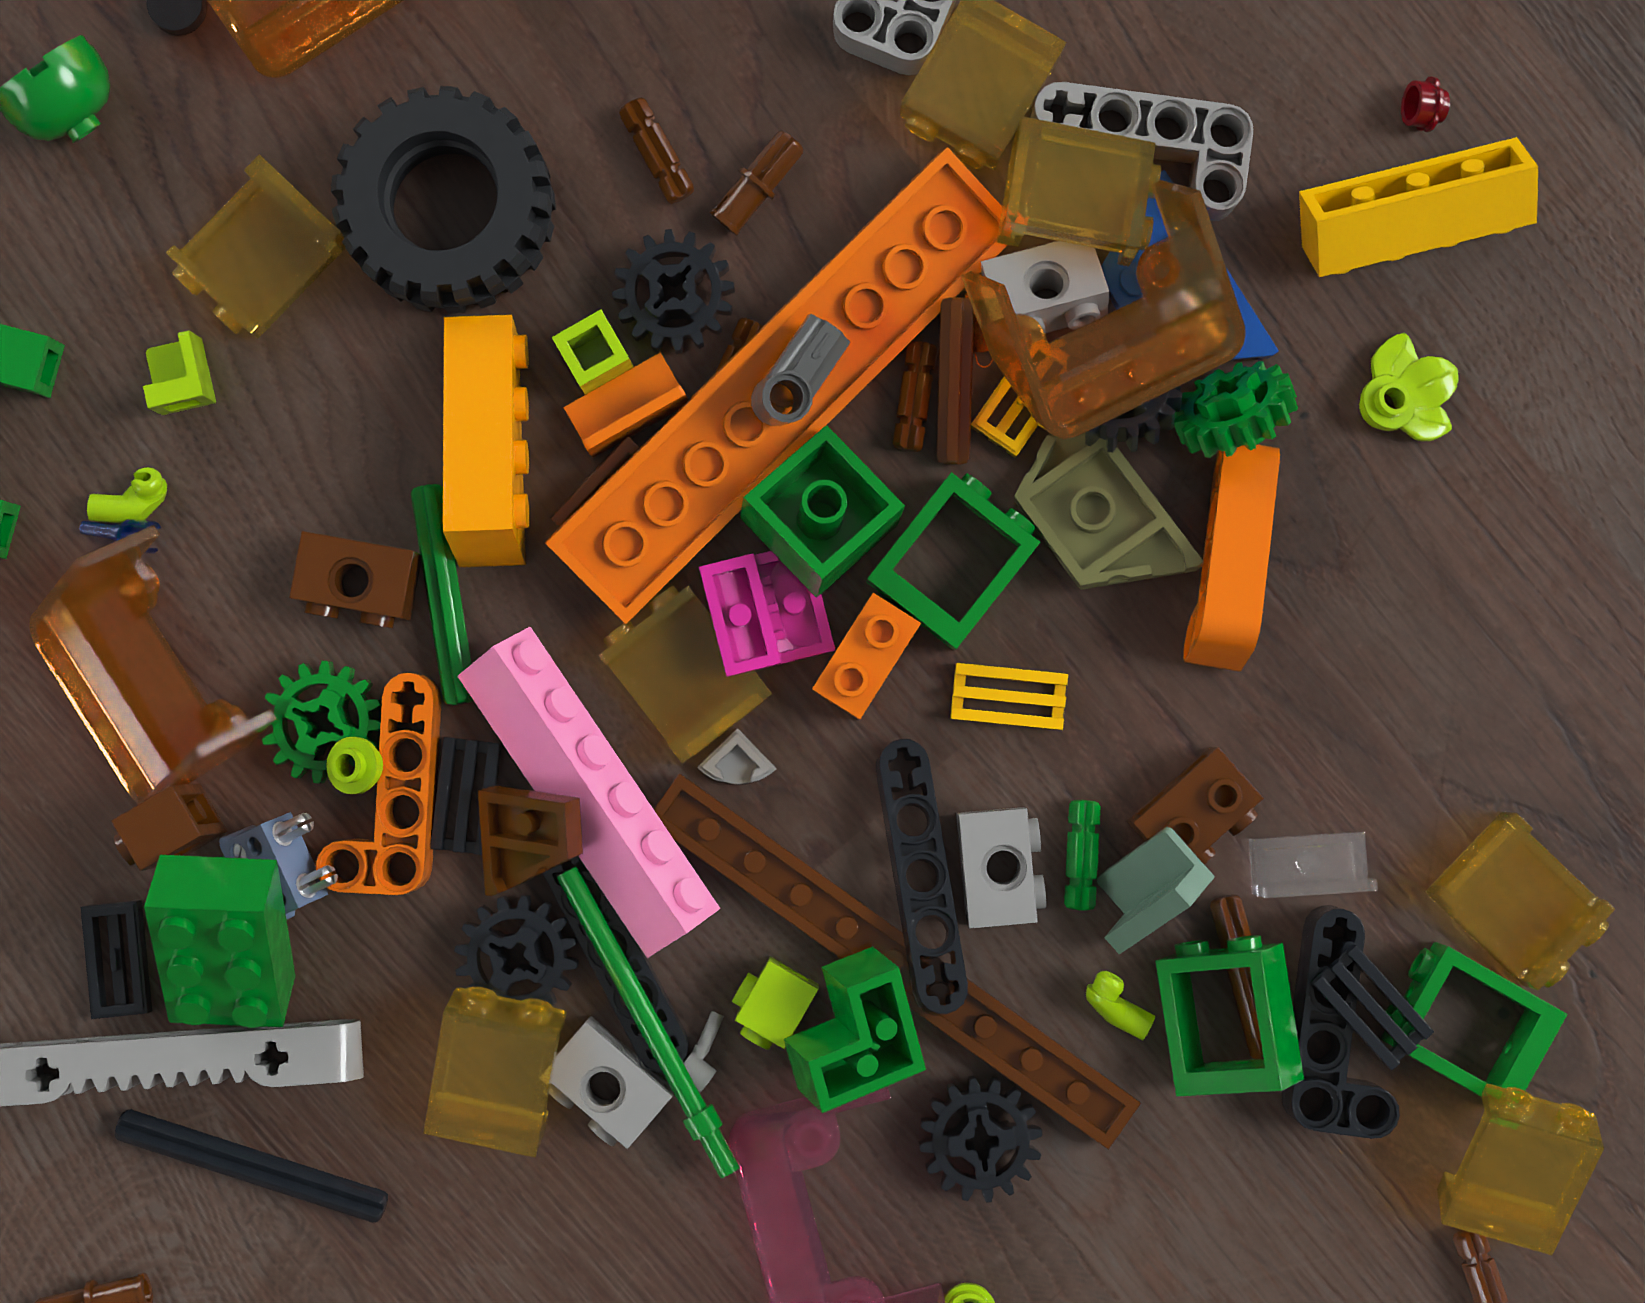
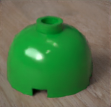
[0,35,111,143]

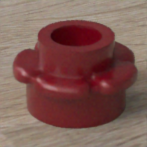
[1401,76,1450,132]

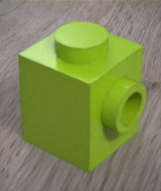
[732,956,819,1050]

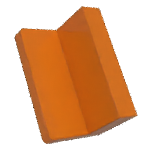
[563,352,688,458]

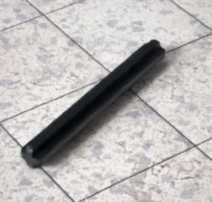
[114,1109,388,1223]

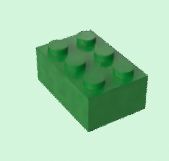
[144,855,296,1028]

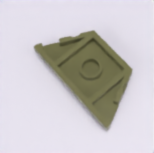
[1014,414,1204,590]

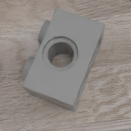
[981,233,1109,345]
[956,807,1046,929]
[541,1016,674,1149]

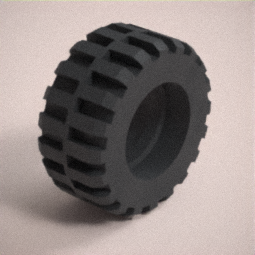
[331,86,556,314]

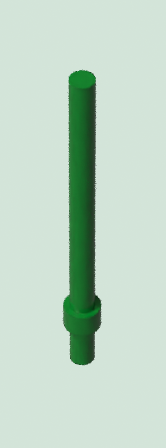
[556,867,740,1179]

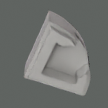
[697,729,777,784]

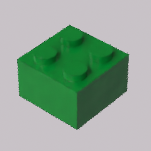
[740,425,905,598]

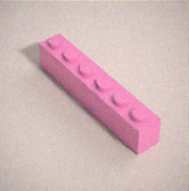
[458,627,720,958]

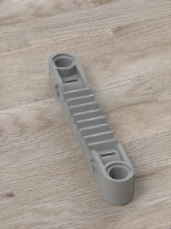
[0,1019,364,1107]

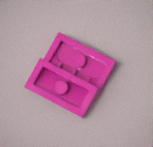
[699,551,836,677]

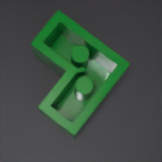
[784,946,926,1113]

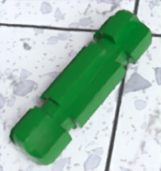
[1064,800,1101,911]

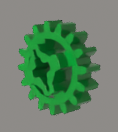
[1174,361,1298,458]
[259,661,382,783]

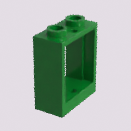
[866,472,1041,651]
[1155,935,1304,1097]
[1380,942,1568,1114]

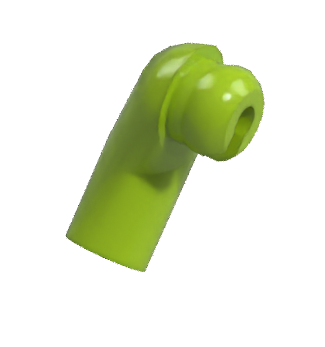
[87,467,167,524]
[1086,971,1155,1041]

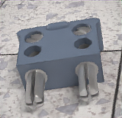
[219,812,338,920]

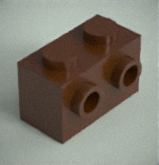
[1127,747,1264,865]

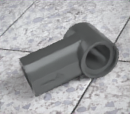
[751,314,850,426]

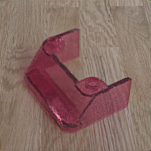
[729,1086,946,1303]

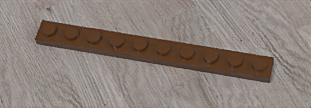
[654,773,1141,1150]

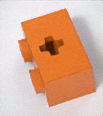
[812,593,921,720]

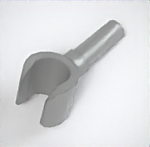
[683,1011,724,1092]

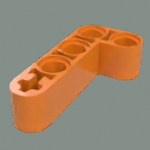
[1183,444,1280,672]
[315,673,442,895]

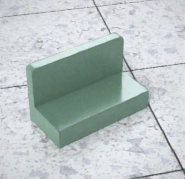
[1097,827,1215,954]

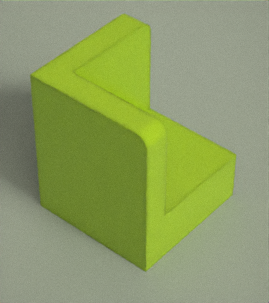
[143,330,216,415]

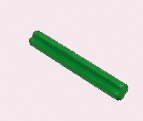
[411,484,474,705]

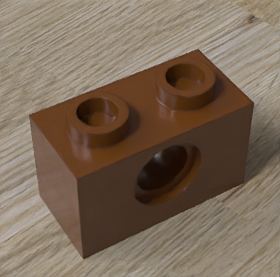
[289,531,421,628]
[111,783,228,871]

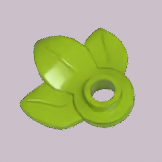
[1359,333,1458,441]

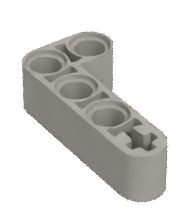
[833,0,956,75]
[1030,82,1253,221]

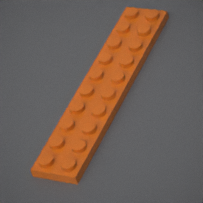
[544,147,1023,624]

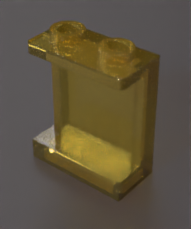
[900,0,1067,170]
[996,116,1161,267]
[166,154,346,338]
[599,586,773,764]
[1425,812,1615,990]
[423,987,567,1157]
[1437,1084,1604,1255]

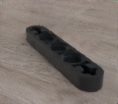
[876,739,968,1016]
[543,856,689,1073]

